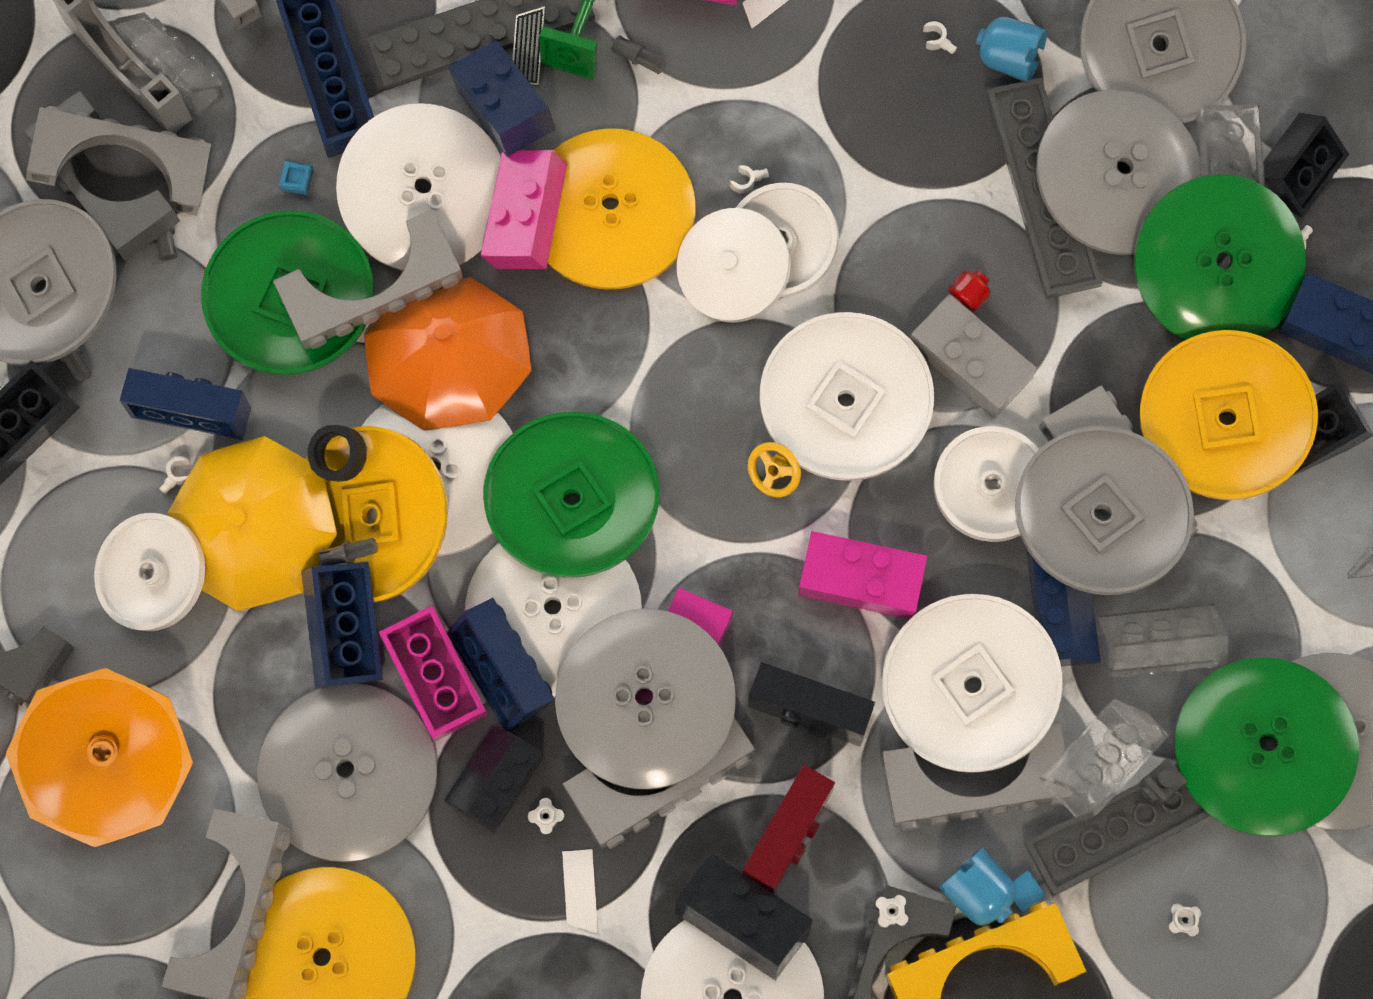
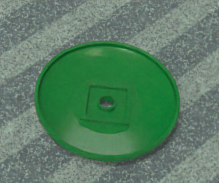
[1134,174,1306,340]
[201,210,374,376]
[483,412,659,578]
[1175,658,1359,837]

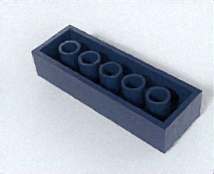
[276,0,374,158]

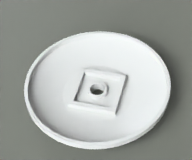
[336,103,501,271]
[760,312,934,481]
[362,404,513,556]
[465,543,642,698]
[882,594,1063,773]
[641,920,824,999]

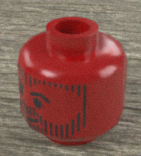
[948,270,990,312]

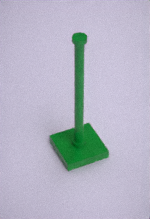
[539,0,597,80]

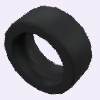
[307,425,367,482]

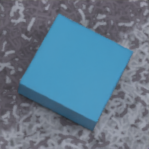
[279,161,314,195]
[1012,870,1046,913]

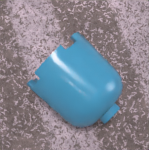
[976,17,1048,82]
[938,847,1017,925]

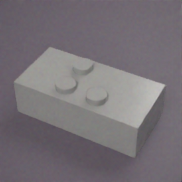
[910,294,1037,419]

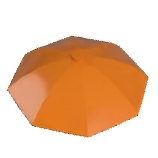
[364,277,532,430]

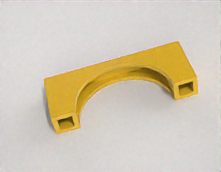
[885,901,1086,999]

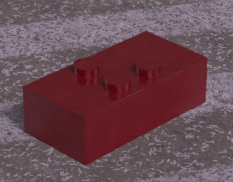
[742,764,835,894]

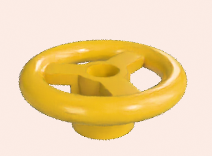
[747,442,801,498]

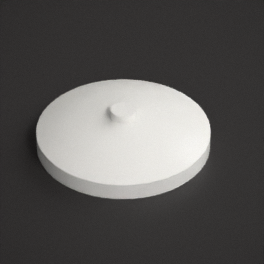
[736,183,839,297]
[677,208,791,323]
[934,426,1039,542]
[94,513,205,631]

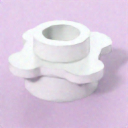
[528,798,564,834]
[876,895,908,928]
[1169,903,1201,937]

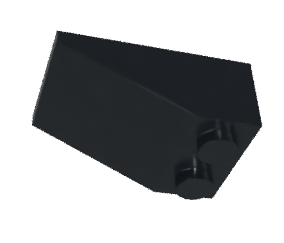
[1291,382,1373,477]

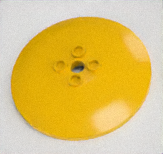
[548,129,695,290]
[1140,330,1318,500]
[305,426,448,603]
[244,867,416,999]

